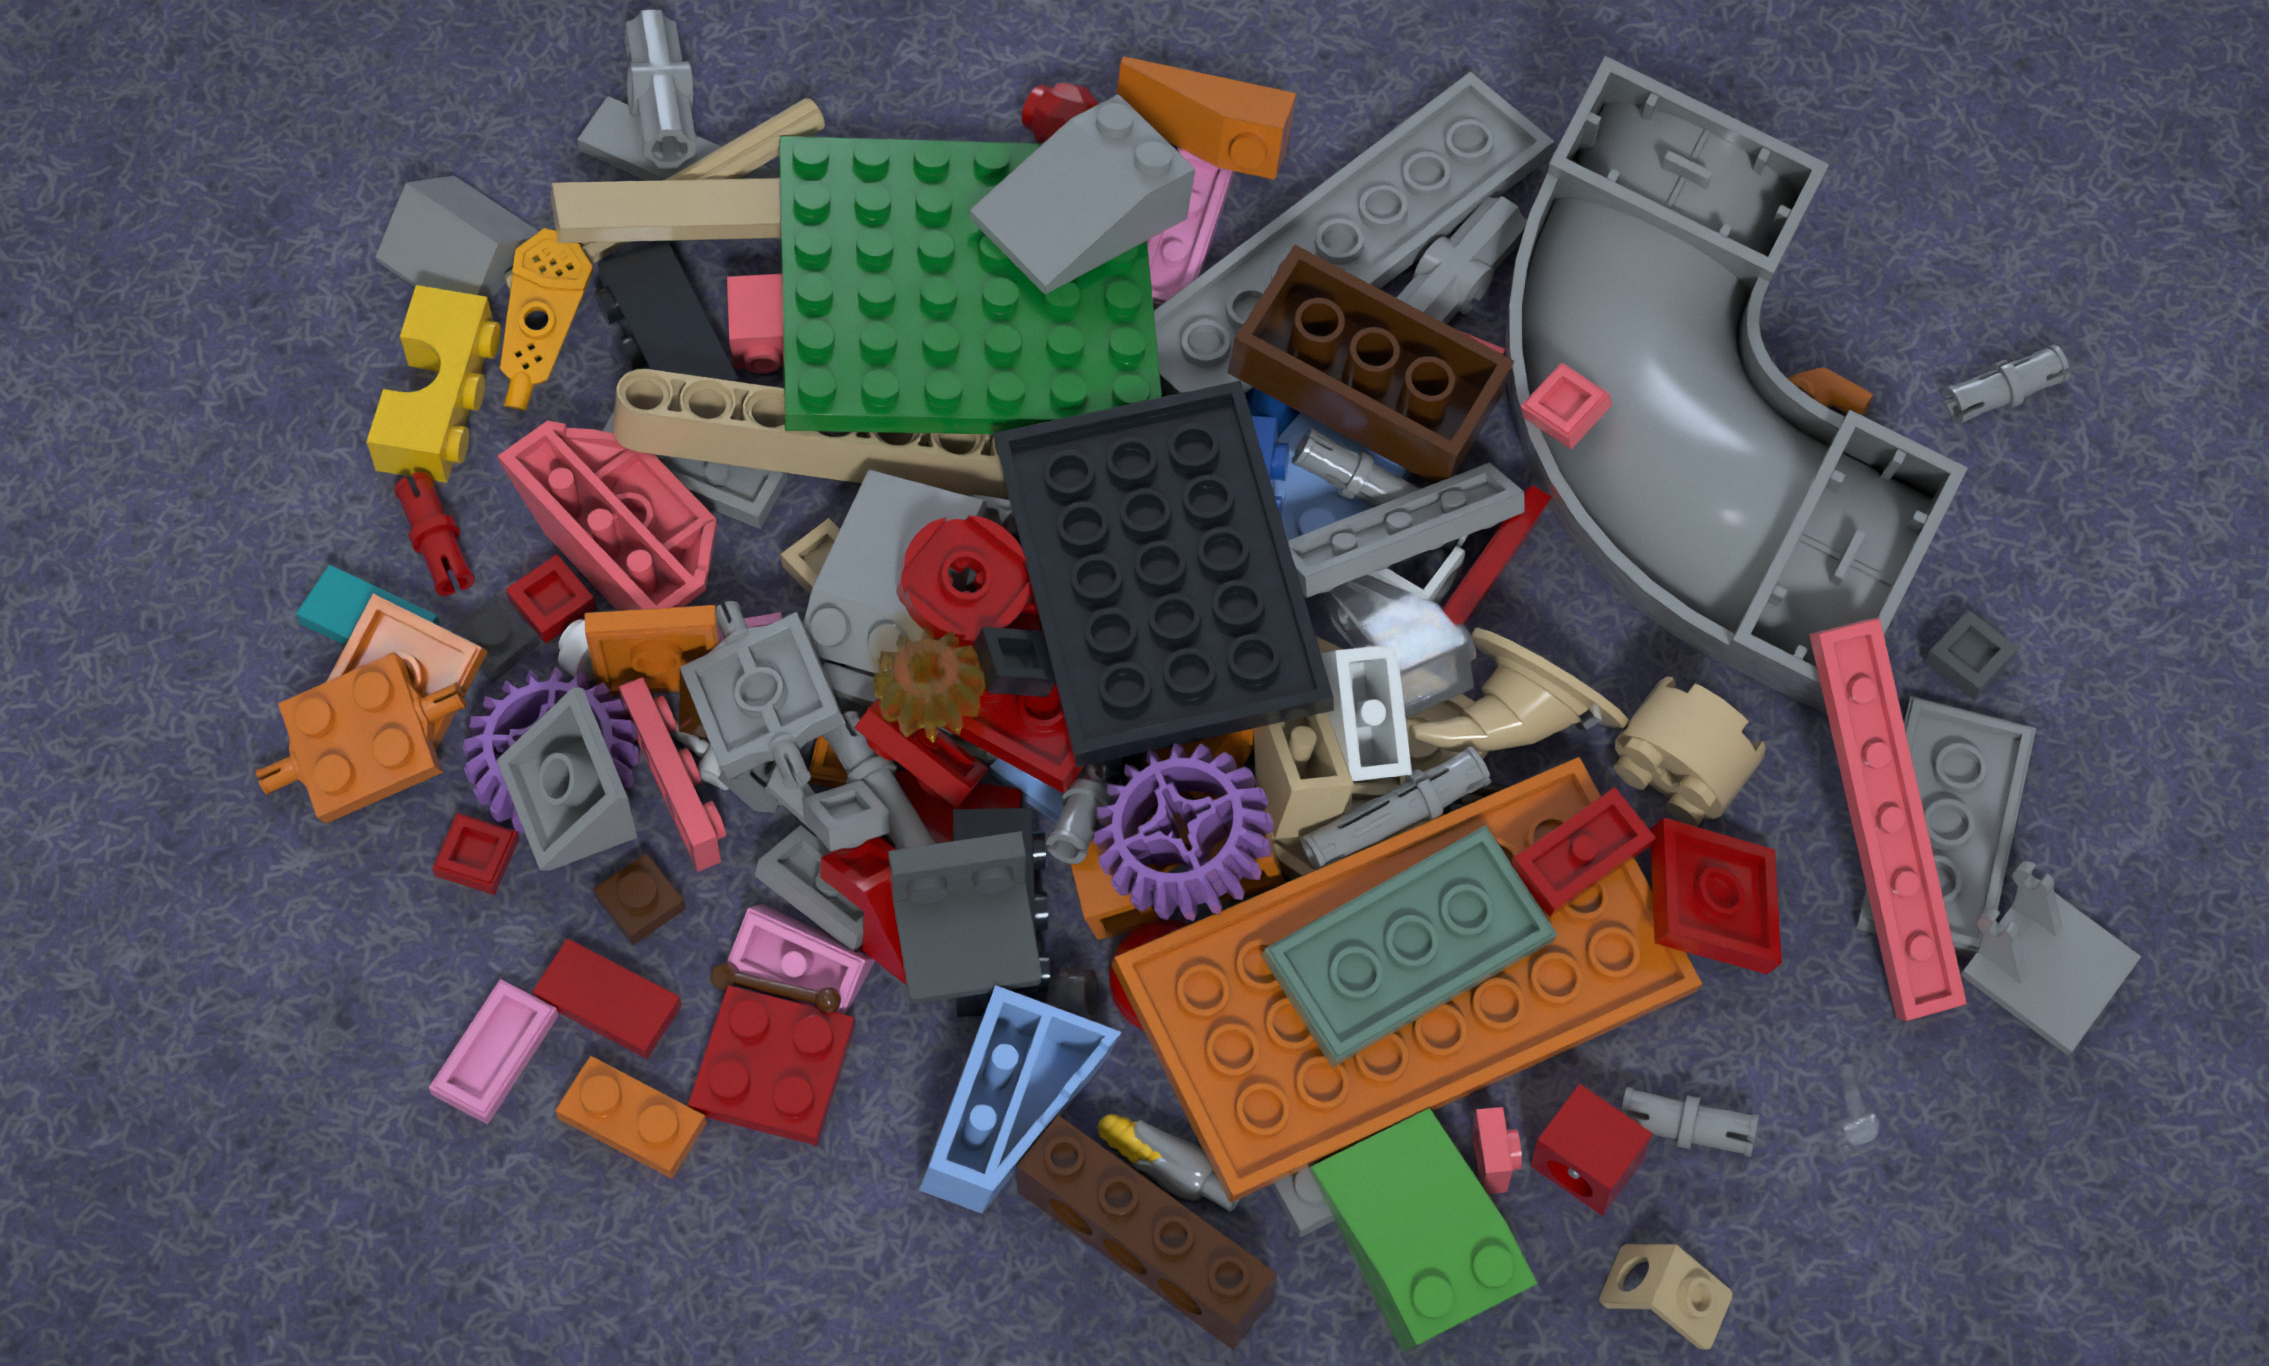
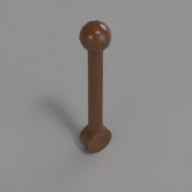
[710,962,841,1013]

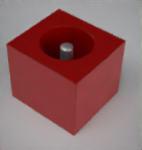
[1530,1084,1653,1216]

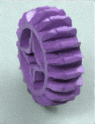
[463,667,640,835]
[1094,742,1274,922]

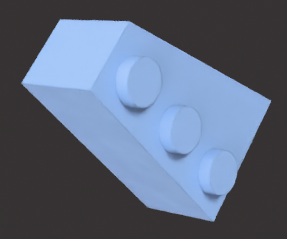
[919,985,1121,1214]

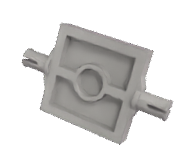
[679,601,846,789]

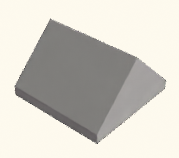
[375,176,539,301]
[496,687,638,871]

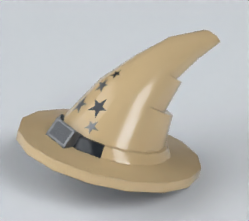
[1409,628,1629,752]

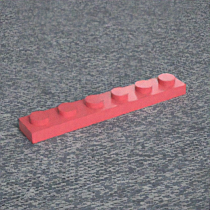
[1809,618,1967,1021]

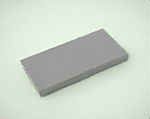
[1856,696,2036,959]

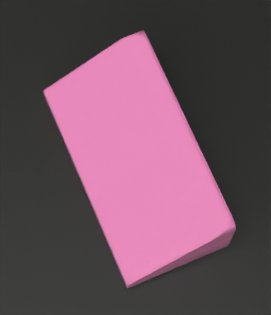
[727,904,875,1015]

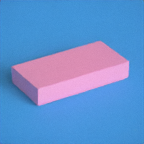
[429,979,559,1125]

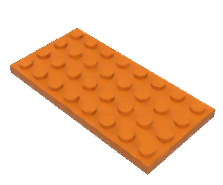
[1112,757,1702,1203]

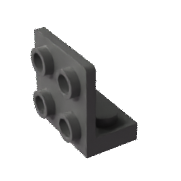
[888,831,1042,1004]

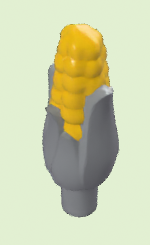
[1097,1114,1241,1212]

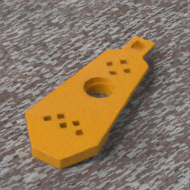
[500,228,594,411]

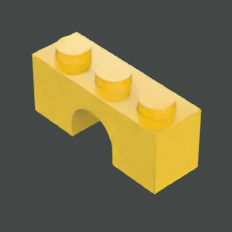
[366,285,501,483]

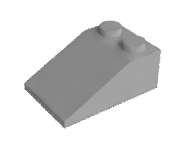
[969,94,1196,294]
[803,469,988,682]

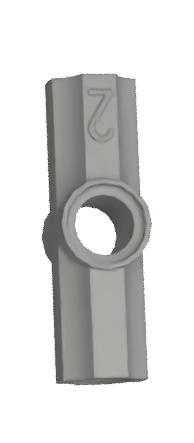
[624,10,696,169]
[1397,196,1527,325]

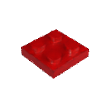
[1650,817,1782,975]
[688,985,856,1146]

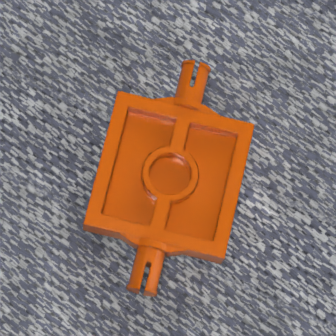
[256,652,467,824]

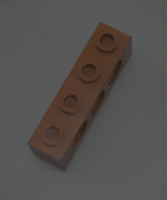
[1016,1115,1277,1351]

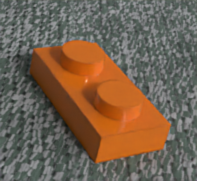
[555,1056,707,1179]

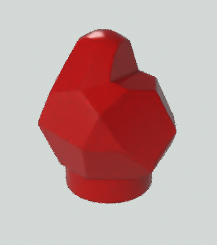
[1022,83,1099,143]

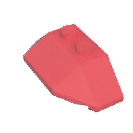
[498,420,718,611]

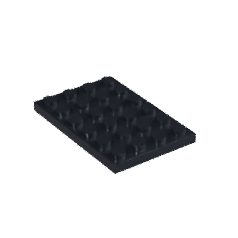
[993,380,1334,767]

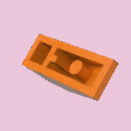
[1116,56,1297,180]

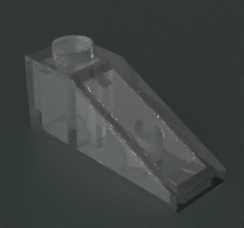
[1317,575,1477,718]

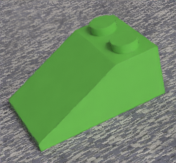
[1309,1108,1538,1352]

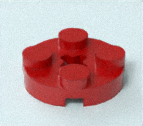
[896,515,1030,649]

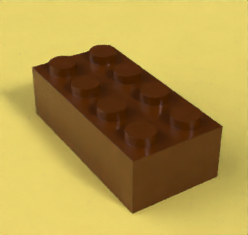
[1227,244,1514,484]

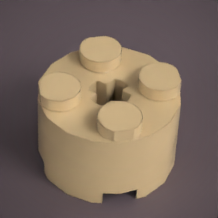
[1613,676,1766,827]

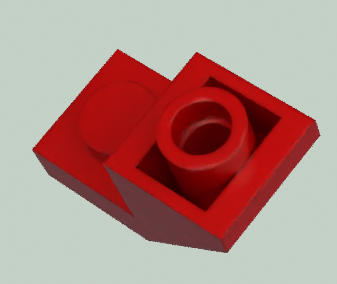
[820,837,907,985]

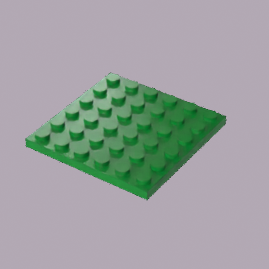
[779,136,1162,434]

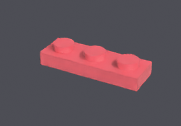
[619,677,726,872]

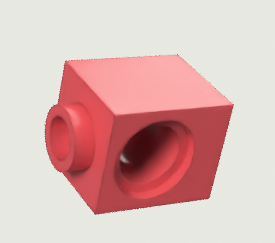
[727,274,783,374]

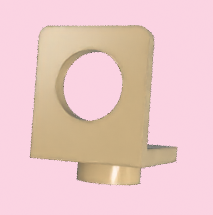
[1599,1244,1732,1350]

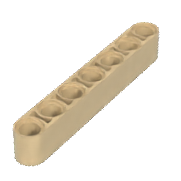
[612,369,1008,500]

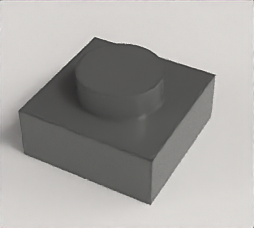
[1925,609,2019,700]

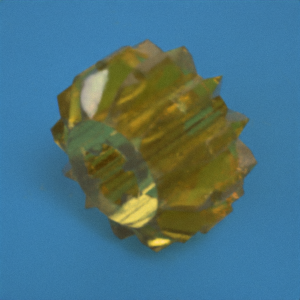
[872,626,986,742]

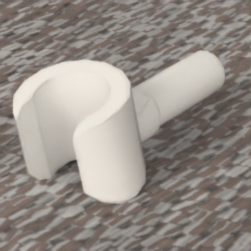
[670,719,728,790]

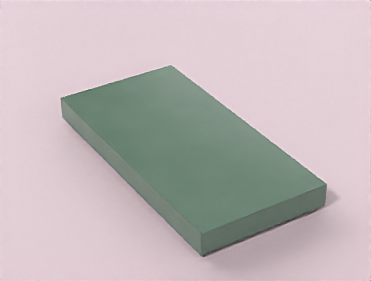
[1261,825,1558,1068]

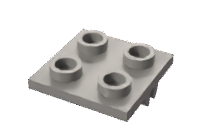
[1960,861,2141,1056]

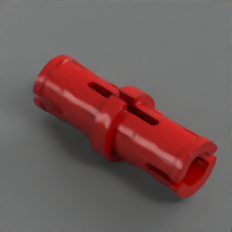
[394,472,475,597]

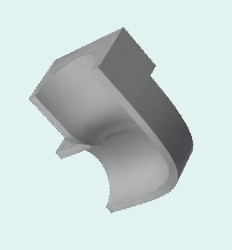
[1505,56,1968,715]

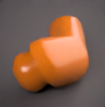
[1788,367,1874,416]

